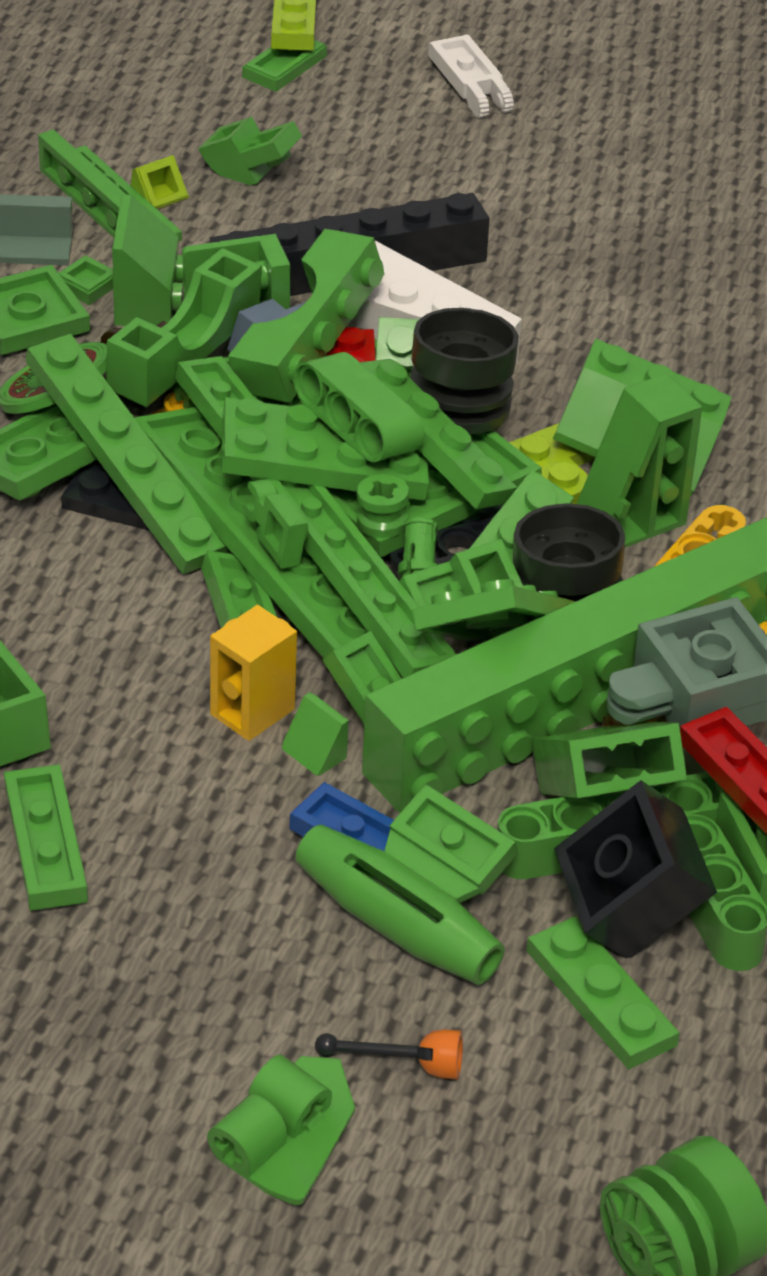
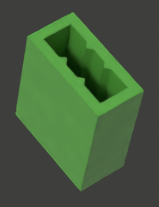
[532,721,687,798]

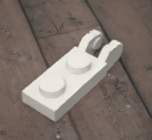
[428,35,514,118]

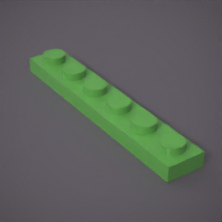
[25,333,229,575]

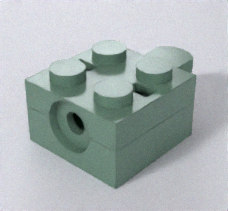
[607,597,767,728]

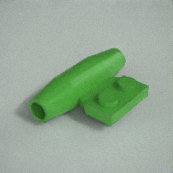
[295,784,518,985]

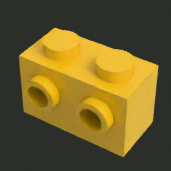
[210,604,297,741]

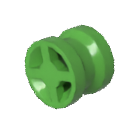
[357,474,409,538]

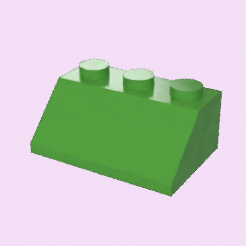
[553,338,732,496]

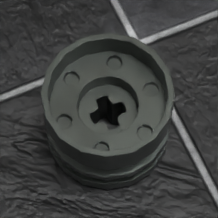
[409,307,519,434]
[513,503,625,601]

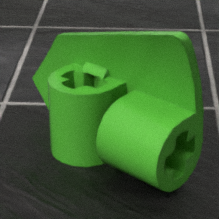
[207,1054,355,1206]

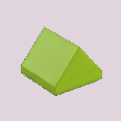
[131,155,189,209]

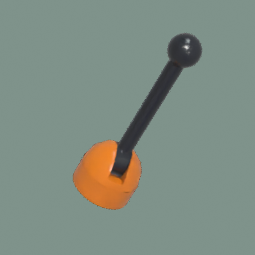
[315,1029,463,1080]

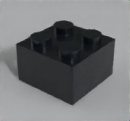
[554,780,717,958]

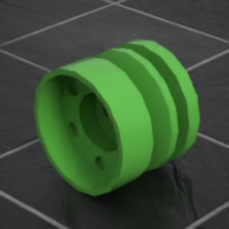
[599,1136,767,1276]

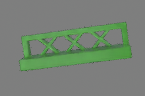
[38,129,182,241]

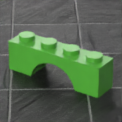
[228,229,385,403]
[106,248,262,407]

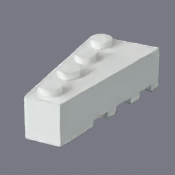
[346,241,522,365]

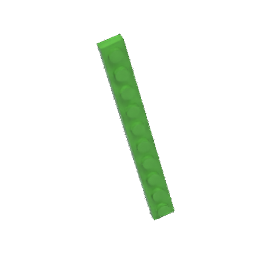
[175,356,456,678]

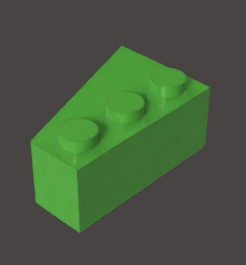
[577,373,702,548]

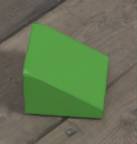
[282,692,349,776]

